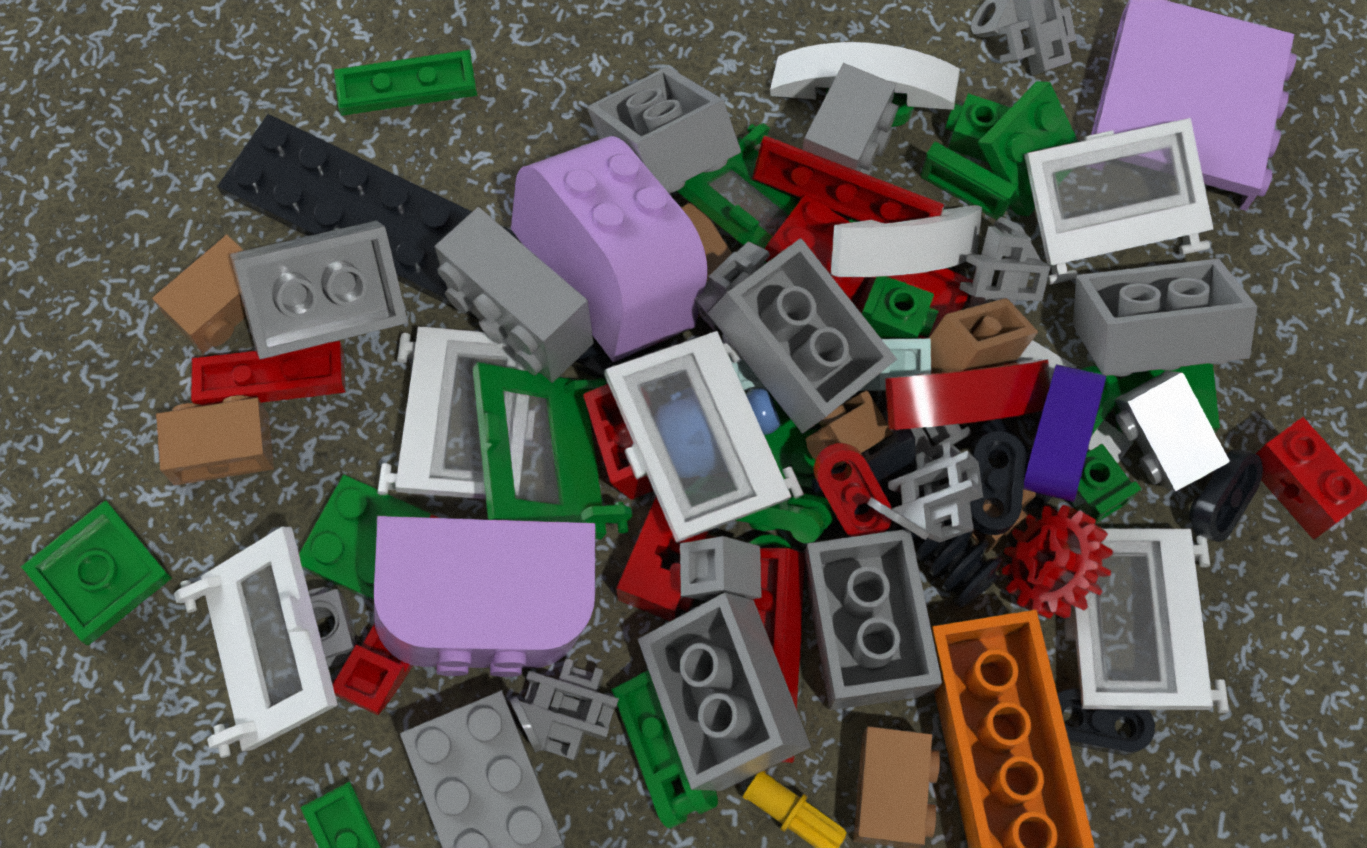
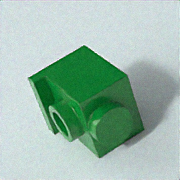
[945,93,1015,162]
[862,276,939,339]
[1069,443,1141,524]

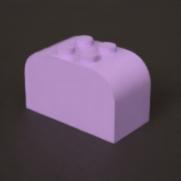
[511,136,707,362]
[374,516,595,677]

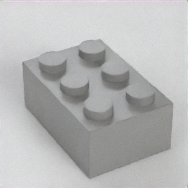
[587,66,741,193]
[434,207,593,383]
[230,221,408,359]
[707,238,897,434]
[1073,258,1257,376]
[804,529,942,711]
[638,592,811,791]
[400,690,565,848]

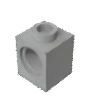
[680,536,761,602]
[308,587,358,669]

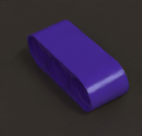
[1024,364,1106,502]

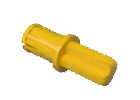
[742,770,847,848]

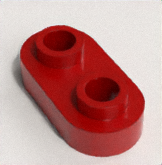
[814,443,892,537]

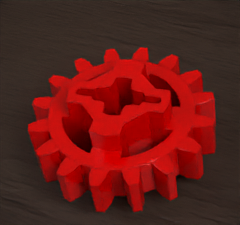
[1002,505,1113,619]

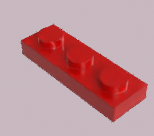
[191,341,346,406]

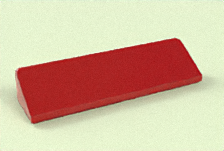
[752,136,945,224]
[751,548,805,763]

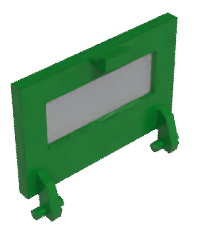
[677,123,860,263]
[472,362,632,540]

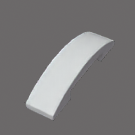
[770,42,960,110]
[831,205,982,277]

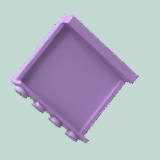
[1085,0,1297,211]

